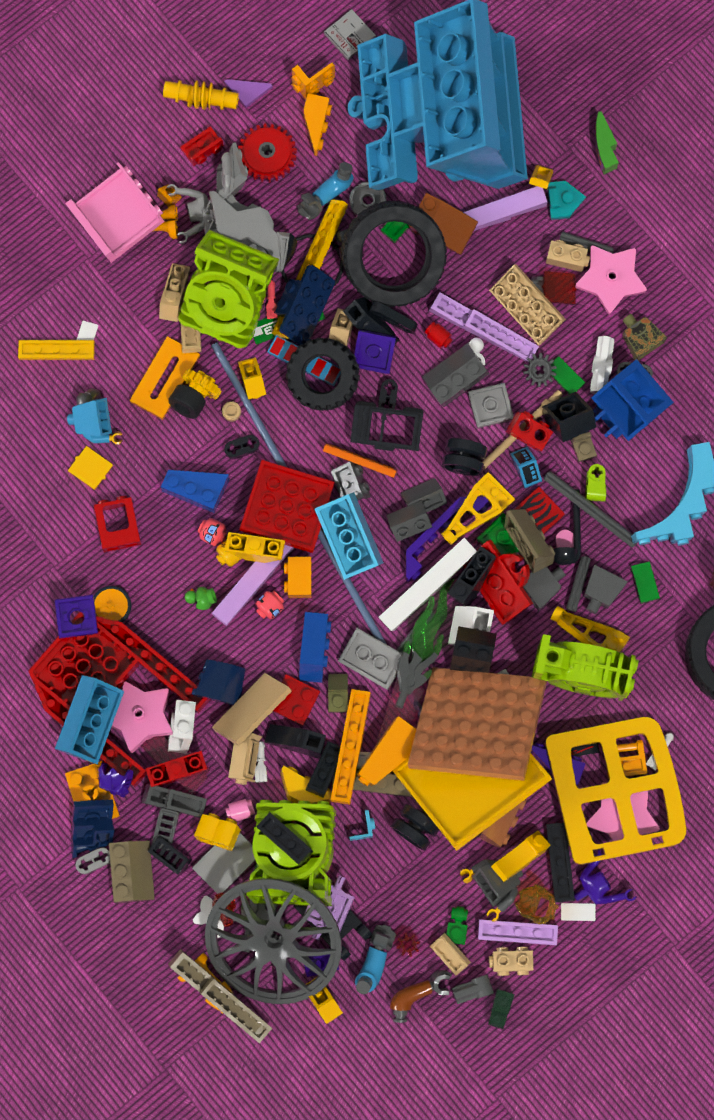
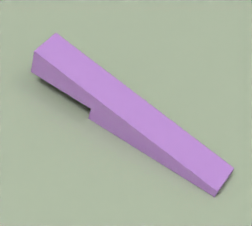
[463,186,547,231]
[429,292,539,363]
[212,545,294,626]

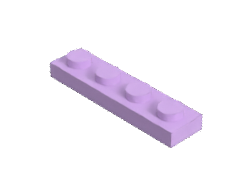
[478,920,558,946]

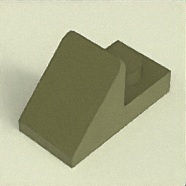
[328,674,348,713]

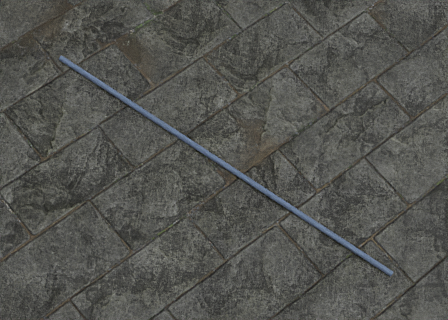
[211,342,422,718]

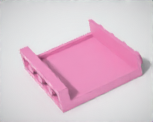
[65,162,165,263]

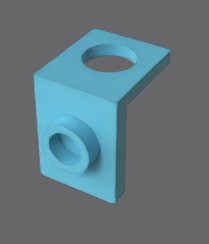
[349,810,375,841]

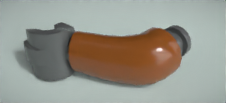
[390,970,452,1023]

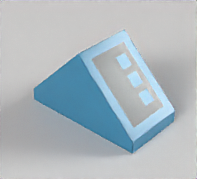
[510,447,542,489]

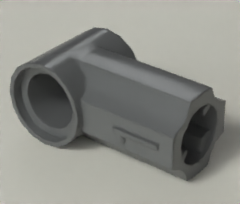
[452,974,494,1004]

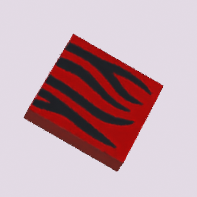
[514,487,565,534]

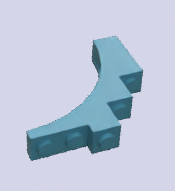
[631,442,714,546]

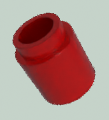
[424,322,453,349]

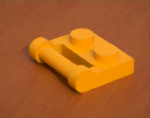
[606,740,647,779]

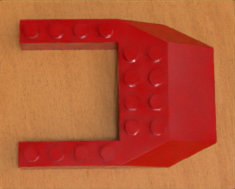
[28,612,211,788]

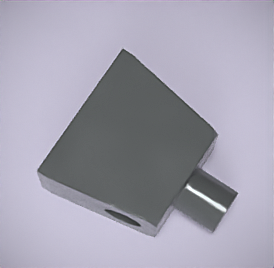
[584,565,627,614]
[523,567,566,612]

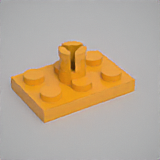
[65,761,120,819]

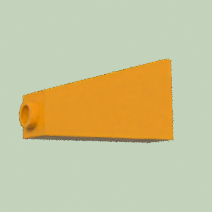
[356,716,416,786]

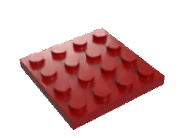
[239,460,335,553]

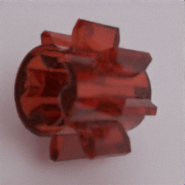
[396,933,420,957]

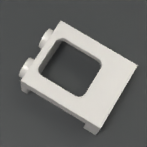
[168,700,196,754]

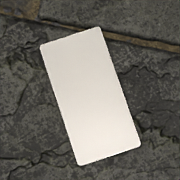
[77,321,98,340]
[561,903,595,921]

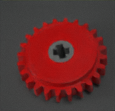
[238,123,297,183]

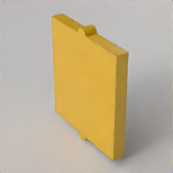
[68,446,113,490]

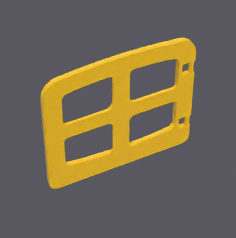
[545,717,686,864]

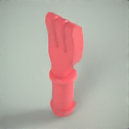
[266,280,278,319]

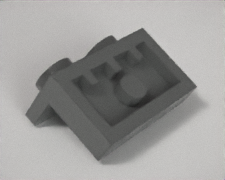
[331,462,371,501]

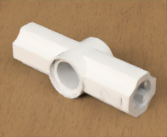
[590,336,614,394]

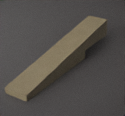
[168,949,272,1044]

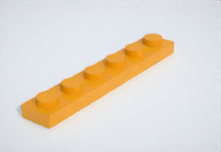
[331,689,371,805]

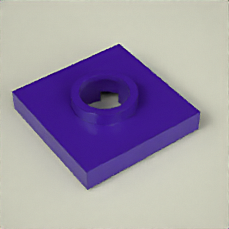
[55,595,98,639]

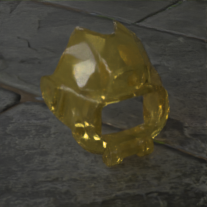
[515,884,559,925]

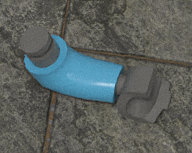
[297,162,354,220]
[355,925,396,994]

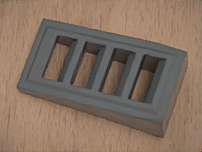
[151,808,180,851]

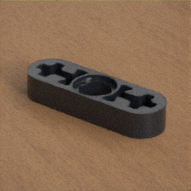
[369,302,418,334]

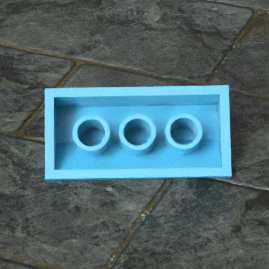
[315,492,384,580]

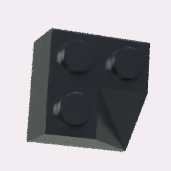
[542,392,597,442]

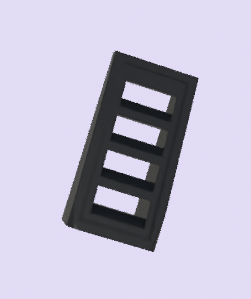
[148,836,192,875]

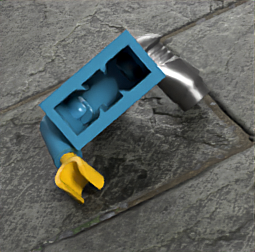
[67,388,123,444]

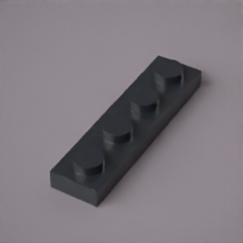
[546,822,575,903]

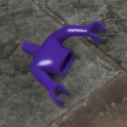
[574,849,637,904]

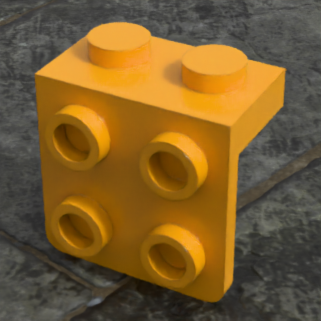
[291,62,335,99]

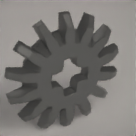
[523,353,557,387]

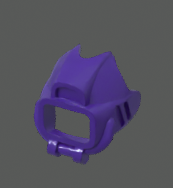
[98,763,133,798]

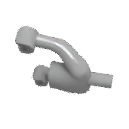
[167,184,209,244]

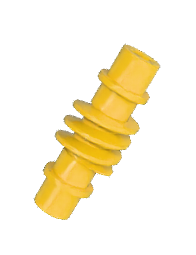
[163,80,239,110]

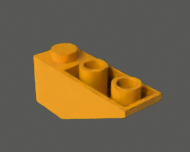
[304,93,332,156]

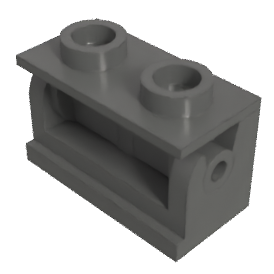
[387,500,432,542]

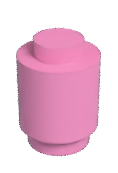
[225,799,255,822]

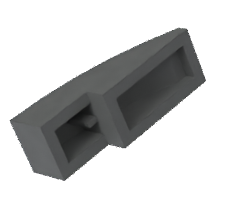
[141,784,207,818]

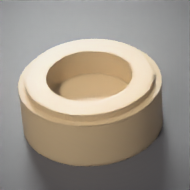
[222,402,241,422]

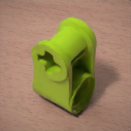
[585,464,606,501]

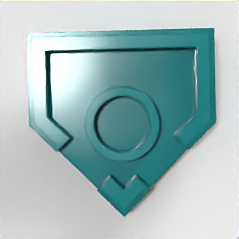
[547,181,586,220]

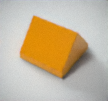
[157,185,182,207]

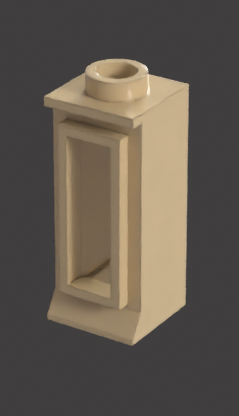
[228,733,262,785]

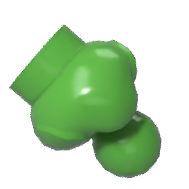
[184,587,217,610]

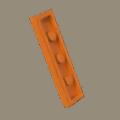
[323,443,398,478]

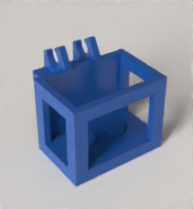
[591,359,674,441]

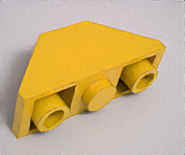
[225,532,285,563]
[280,765,332,804]

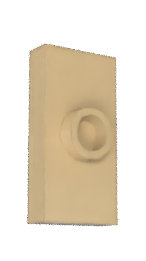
[181,324,201,353]
[430,933,471,975]

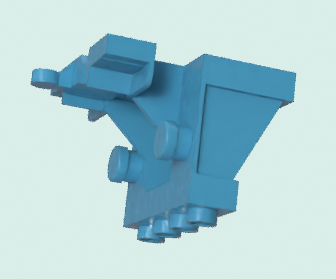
[348,0,528,191]

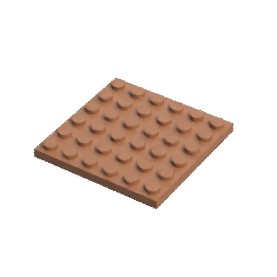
[408,667,547,781]

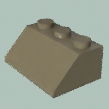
[504,509,555,573]
[109,841,155,904]

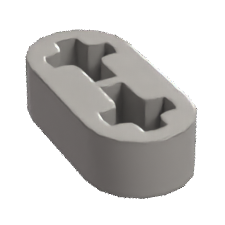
[75,848,110,875]

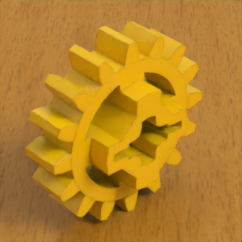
[182,369,222,400]

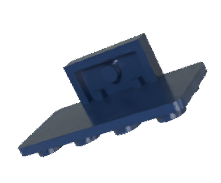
[274,265,335,345]

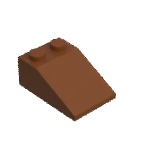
[409,193,478,255]

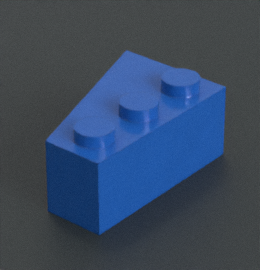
[161,470,230,513]
[299,612,331,683]

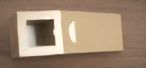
[159,263,190,322]

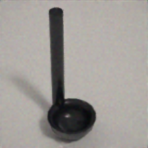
[553,489,581,566]

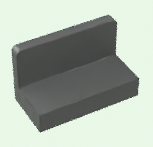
[401,478,447,512]

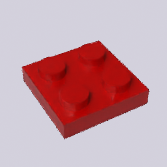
[273,674,320,726]

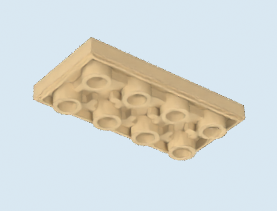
[489,264,566,346]
[212,673,291,746]

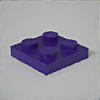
[354,329,396,374]

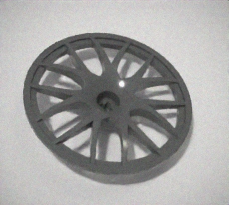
[205,878,342,1004]

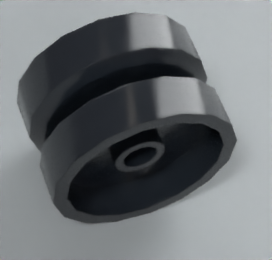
[441,438,487,476]
[390,804,439,851]

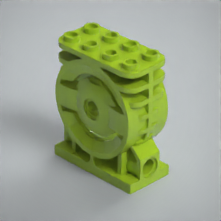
[178,230,279,348]
[532,634,639,701]
[246,800,337,906]

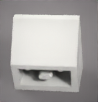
[448,606,494,645]

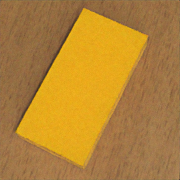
[529,165,554,189]

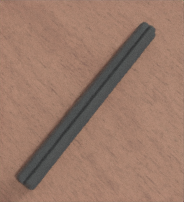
[544,471,637,547]

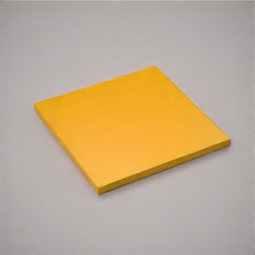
[393,754,552,851]

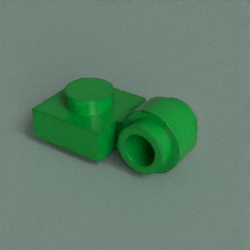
[446,906,468,945]

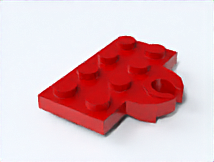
[463,540,534,625]

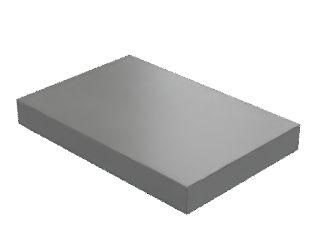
[338,628,402,690]
[192,833,255,896]

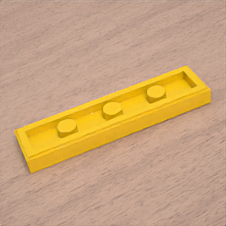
[18,340,95,360]

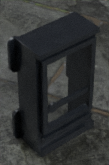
[350,401,424,451]

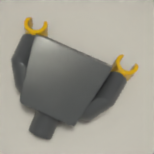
[460,859,523,922]

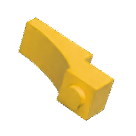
[491,831,551,882]

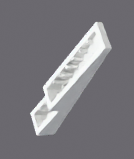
[379,538,477,631]

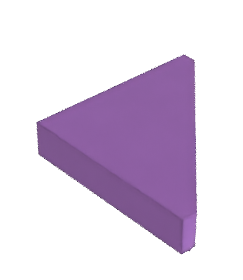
[224,79,273,108]

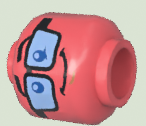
[198,518,228,546]
[256,591,284,619]

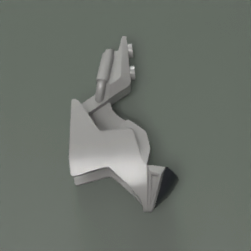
[202,142,297,272]

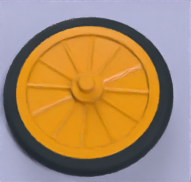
[94,586,132,622]

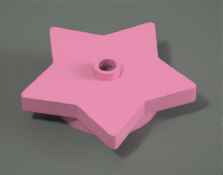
[575,245,647,315]
[111,681,173,753]
[586,782,660,842]

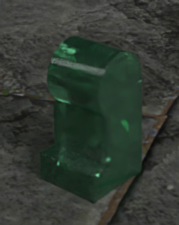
[488,989,515,1029]

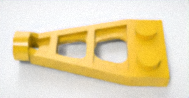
[441,472,515,545]
[551,606,630,652]

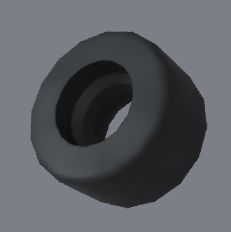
[169,384,206,419]

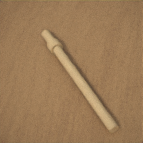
[482,390,563,471]

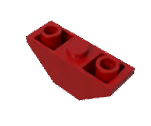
[146,751,207,787]

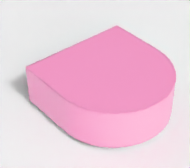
[555,530,574,548]

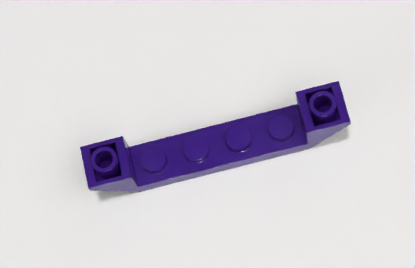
[406,497,490,583]

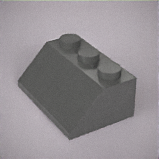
[422,343,490,407]

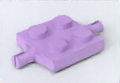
[304,875,355,940]

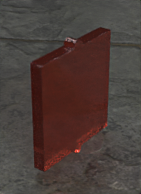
[542,271,577,305]

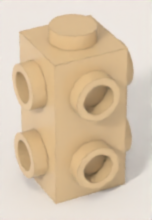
[546,240,590,272]
[489,947,534,976]

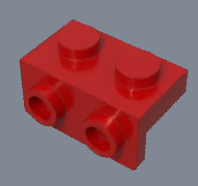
[180,126,224,167]

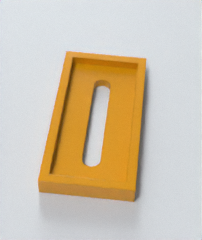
[130,336,200,420]

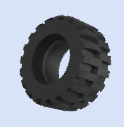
[286,338,360,411]

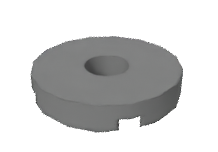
[349,182,386,215]

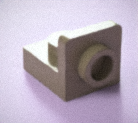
[571,432,597,463]

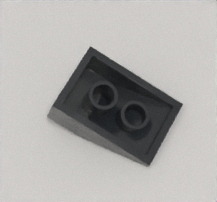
[450,626,497,673]

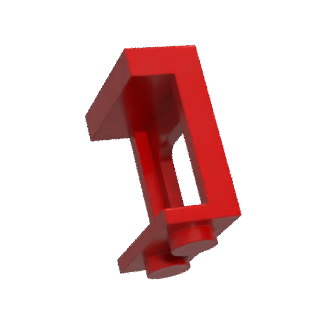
[94,496,142,553]

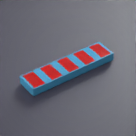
[267,335,341,387]

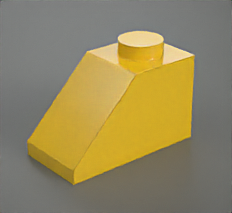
[238,357,267,399]
[306,976,343,1024]

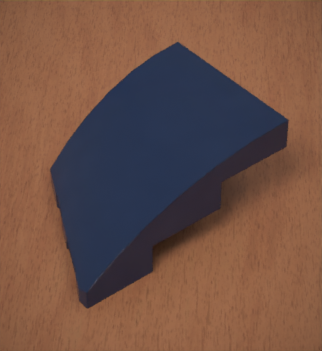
[192,659,246,706]
[71,799,114,858]

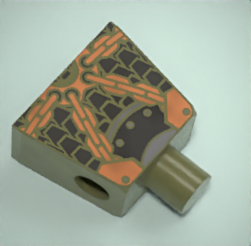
[622,314,667,361]

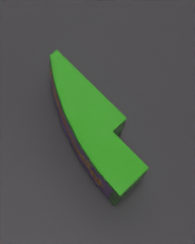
[594,111,619,175]

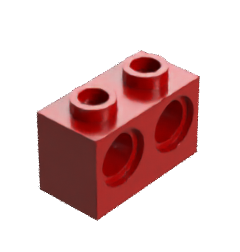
[505,411,553,451]

